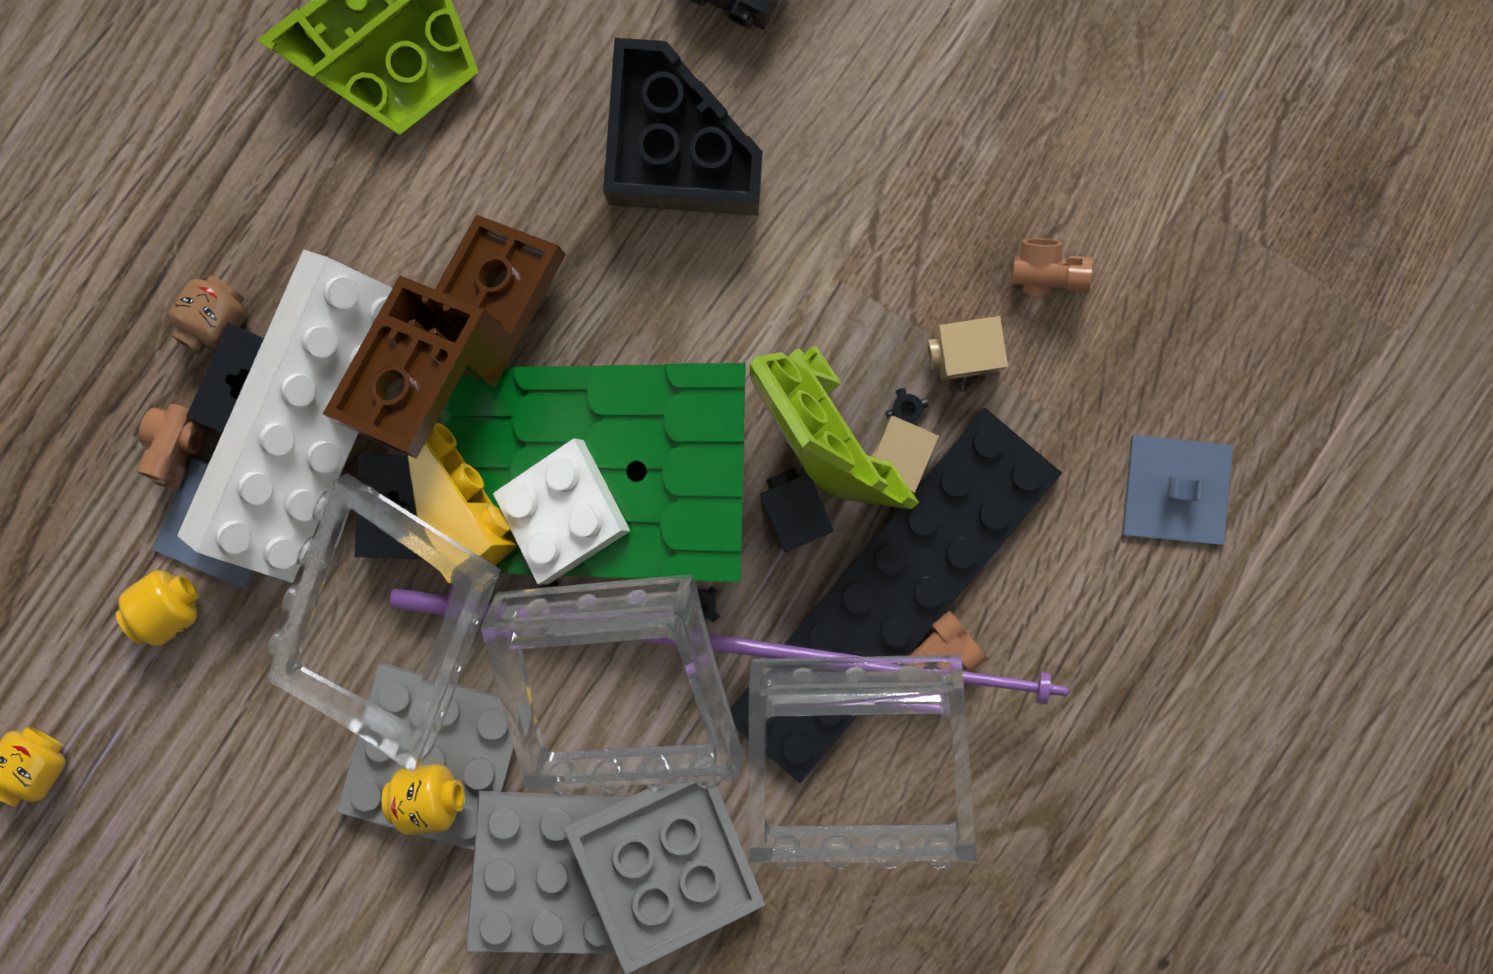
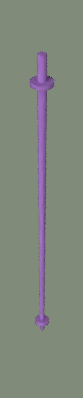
[390,582,1069,704]

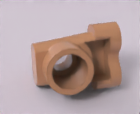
[1012,238,1093,296]
[137,404,205,491]
[903,611,988,698]

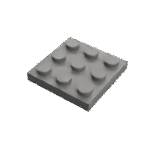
[337,663,528,851]
[563,762,765,974]
[466,791,629,954]

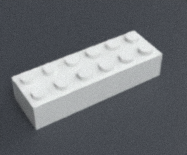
[177,249,392,583]

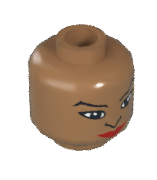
[167,275,247,354]

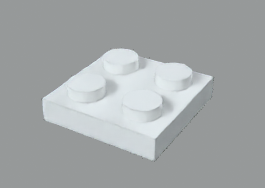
[493,438,630,585]

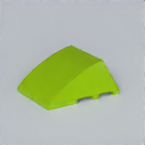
[257,0,479,135]
[750,346,919,509]

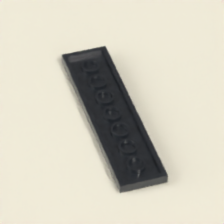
[723,408,1062,783]

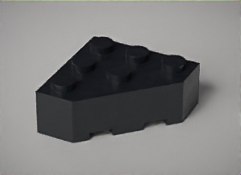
[603,37,763,216]

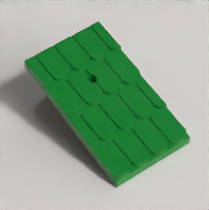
[437,363,746,582]

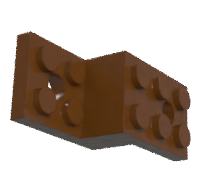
[323,215,566,459]

